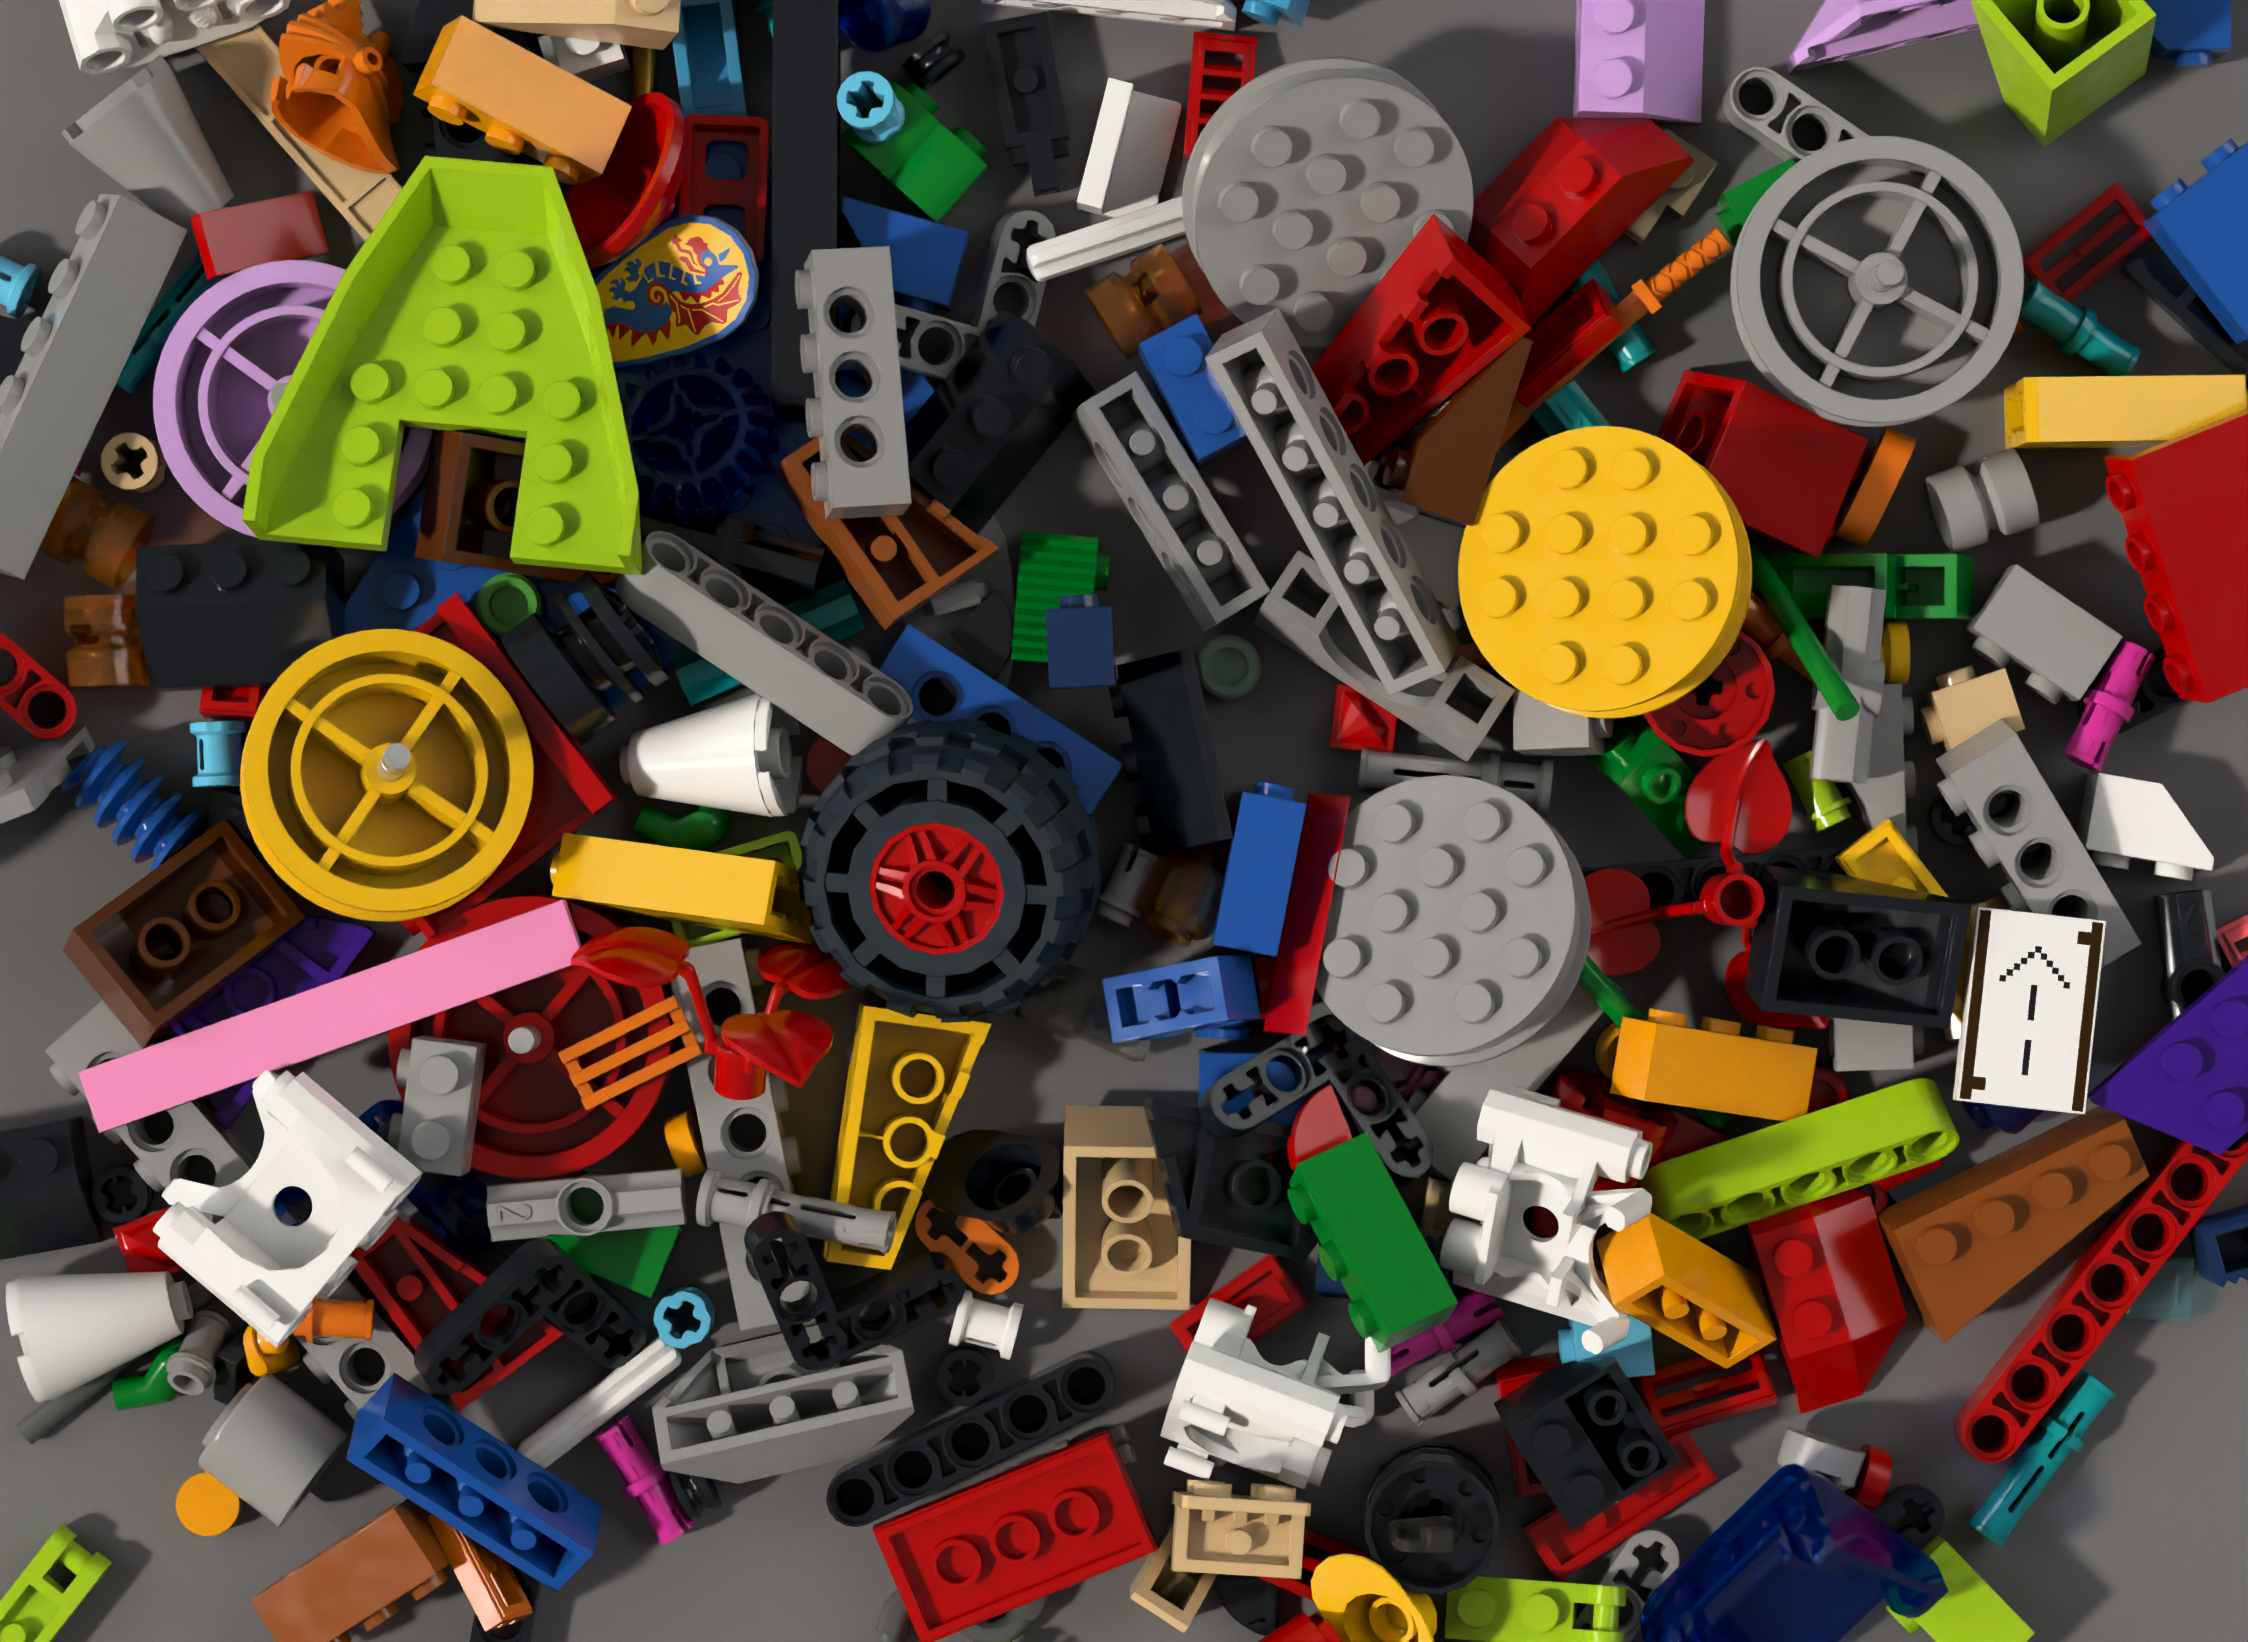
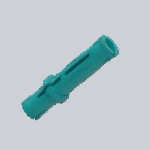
[116,252,228,395]
[1968,1369,2116,1547]

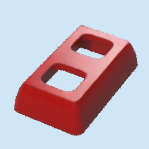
[679,114,769,263]

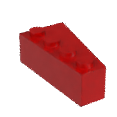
[1311,214,1532,466]

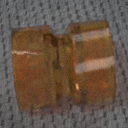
[1084,243,1203,361]
[38,476,155,590]
[63,595,150,688]

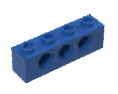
[879,624,1124,814]
[346,1372,603,1593]

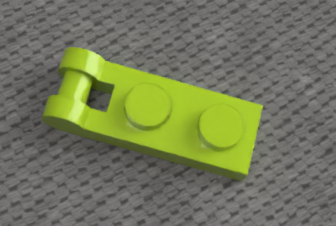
[0,1524,113,1642]
[1444,1576,1627,1642]

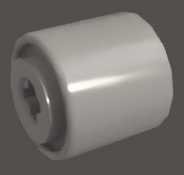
[198,1374,351,1527]

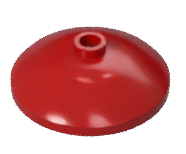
[563,92,687,269]

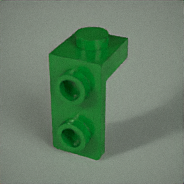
[1584,716,1707,859]

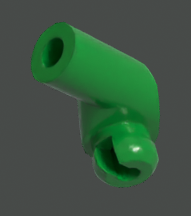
[632,804,731,851]
[112,1335,185,1411]

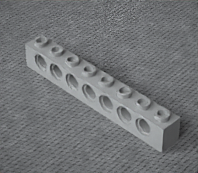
[45,1000,435,1421]

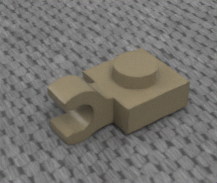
[1623,128,1718,246]

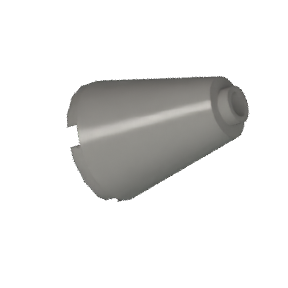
[61,55,234,234]

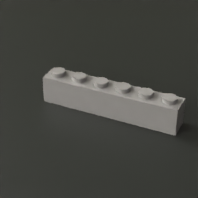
[0,194,188,580]

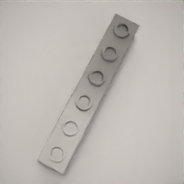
[1205,308,1460,696]
[671,937,827,1331]

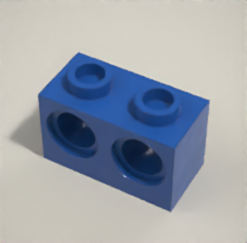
[1102,955,1261,1043]

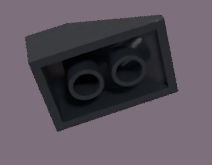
[1744,865,1971,1029]

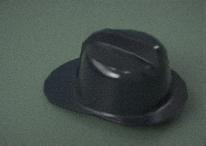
[924,1129,1063,1235]

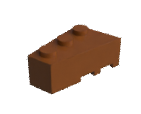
[774,434,1000,632]
[250,1498,450,1642]

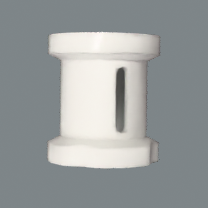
[948,1289,1024,1360]

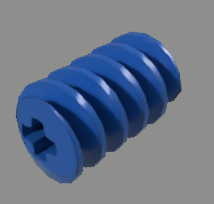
[60,739,202,873]

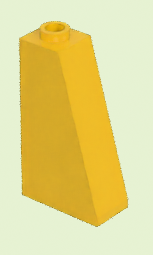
[2004,375,2248,451]
[550,833,813,944]

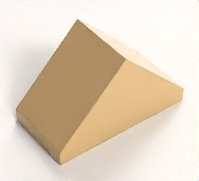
[1130,1518,1218,1633]

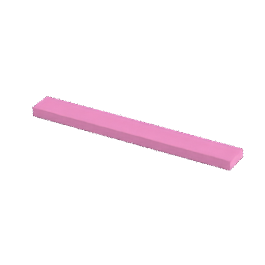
[78,900,582,1133]

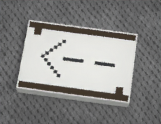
[1953,907,2106,1114]

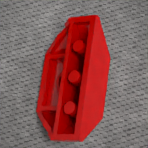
[1467,118,1694,326]
[1742,1188,1908,1414]

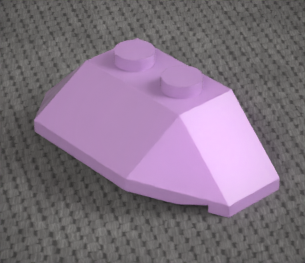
[1786,0,1980,74]

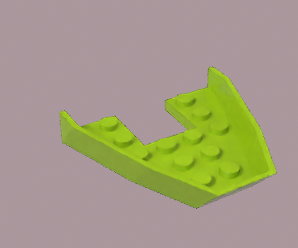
[242,156,642,576]

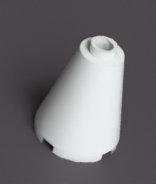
[619,693,803,818]
[6,1271,193,1402]

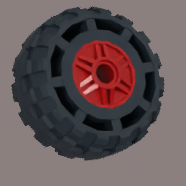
[797,718,1102,1023]

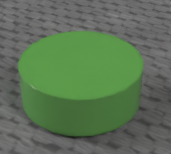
[477,573,543,637]

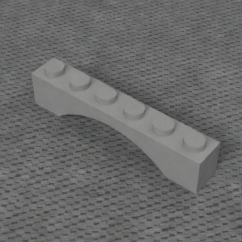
[1827,683,1924,1071]

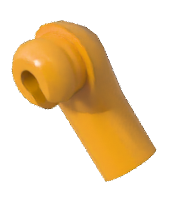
[243,1325,300,1377]

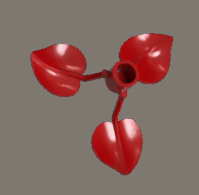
[1584,739,1830,1029]
[570,927,853,1100]

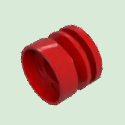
[1643,630,1775,757]

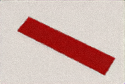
[1263,793,1351,1035]

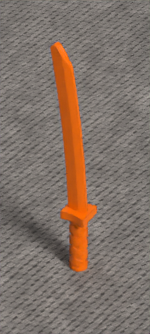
[1497,227,1732,451]

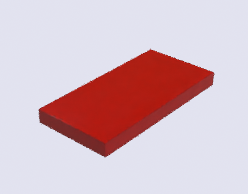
[872,1429,1159,1642]

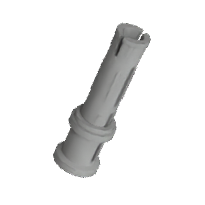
[1358,748,1554,817]
[696,1168,897,1253]

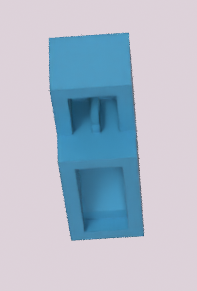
[672,0,748,118]

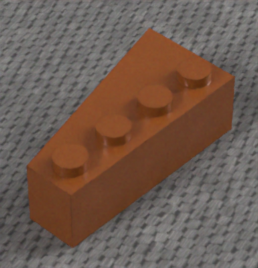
[1876,1106,2150,1343]

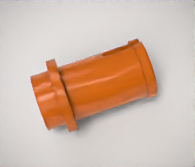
[293,1295,375,1343]

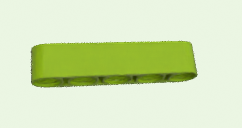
[1639,1078,1960,1240]

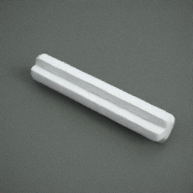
[1026,196,1186,282]
[517,1336,682,1469]

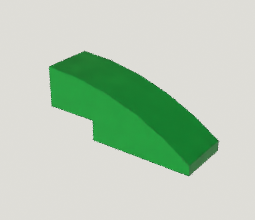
[1766,553,1973,620]

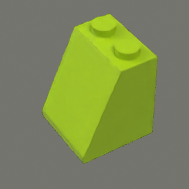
[1970,0,2157,148]

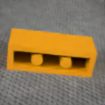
[413,15,632,185]
[1610,1008,1818,1121]
[1596,1212,1777,1369]

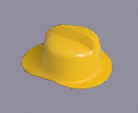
[1311,1553,1437,1642]

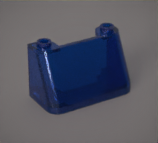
[1640,1464,1949,1642]

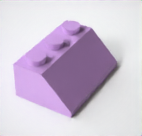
[1573,0,1705,125]

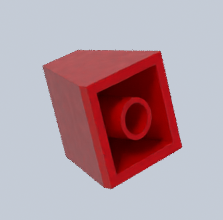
[1657,370,1868,558]

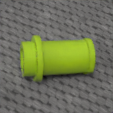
[1782,750,1852,833]

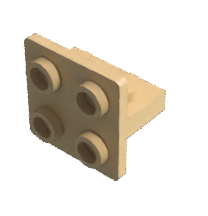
[1171,1479,1311,1579]

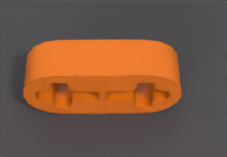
[1834,426,1917,549]
[915,1198,1020,1295]

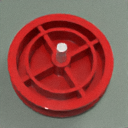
[388,895,676,1179]

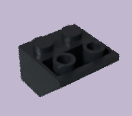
[1494,1357,1681,1531]

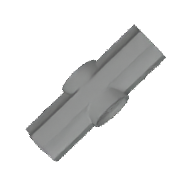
[1809,585,1887,784]
[486,1168,687,1242]

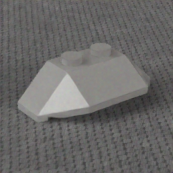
[652,1325,915,1484]

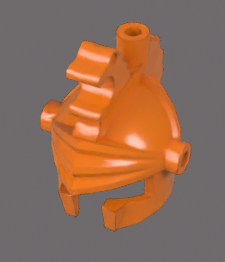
[270,0,405,175]

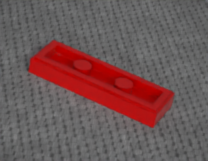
[1521,1431,1718,1582]

